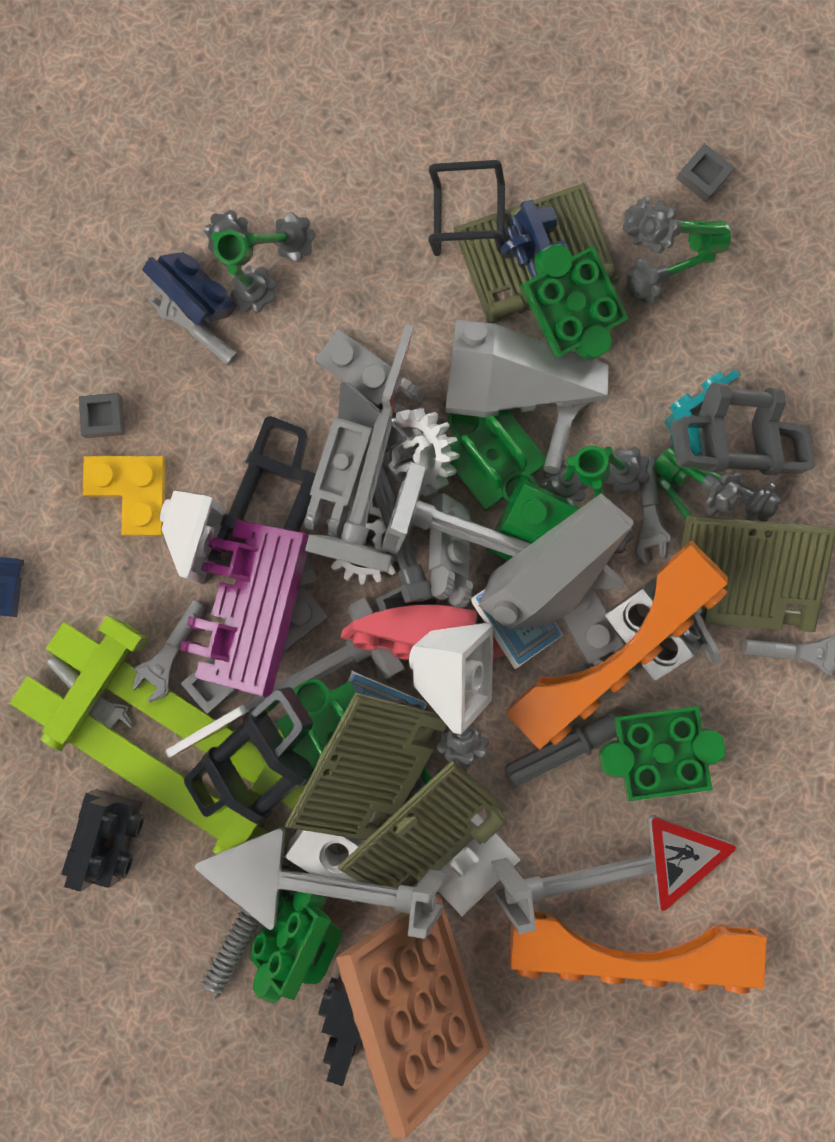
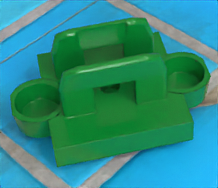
[519,244,629,361]
[448,409,546,512]
[276,678,356,771]
[598,706,726,801]
[249,889,343,1004]

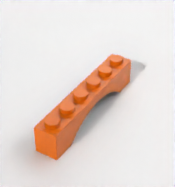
[505,540,728,750]
[508,911,767,994]

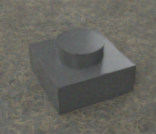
[676,143,735,202]
[79,393,125,438]

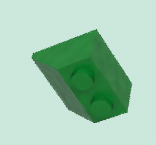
[485,477,583,560]

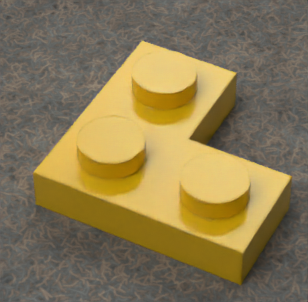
[83,456,166,536]

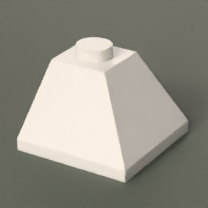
[160,491,227,584]
[409,623,494,734]

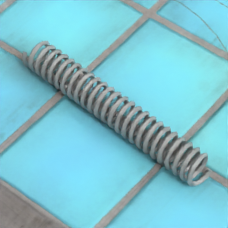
[201,845,293,999]

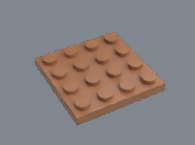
[336,892,490,1139]

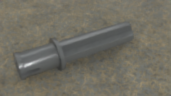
[505,711,616,786]

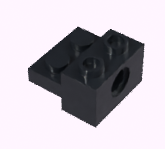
[61,789,145,892]
[318,976,363,1086]

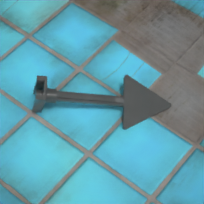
[338,382,437,611]

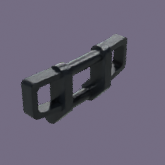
[208,416,316,567]
[184,687,314,824]

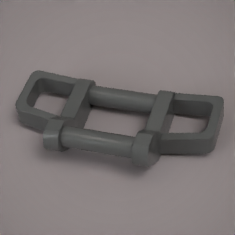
[671,382,815,475]

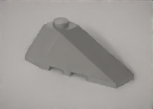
[445,320,609,417]
[478,494,633,630]

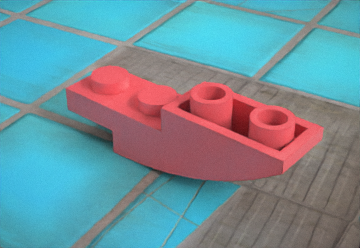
[341,605,505,662]

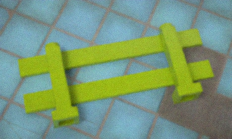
[9,616,306,869]

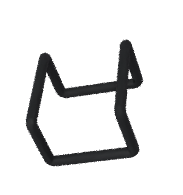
[428,160,505,256]

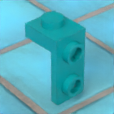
[664,369,740,456]

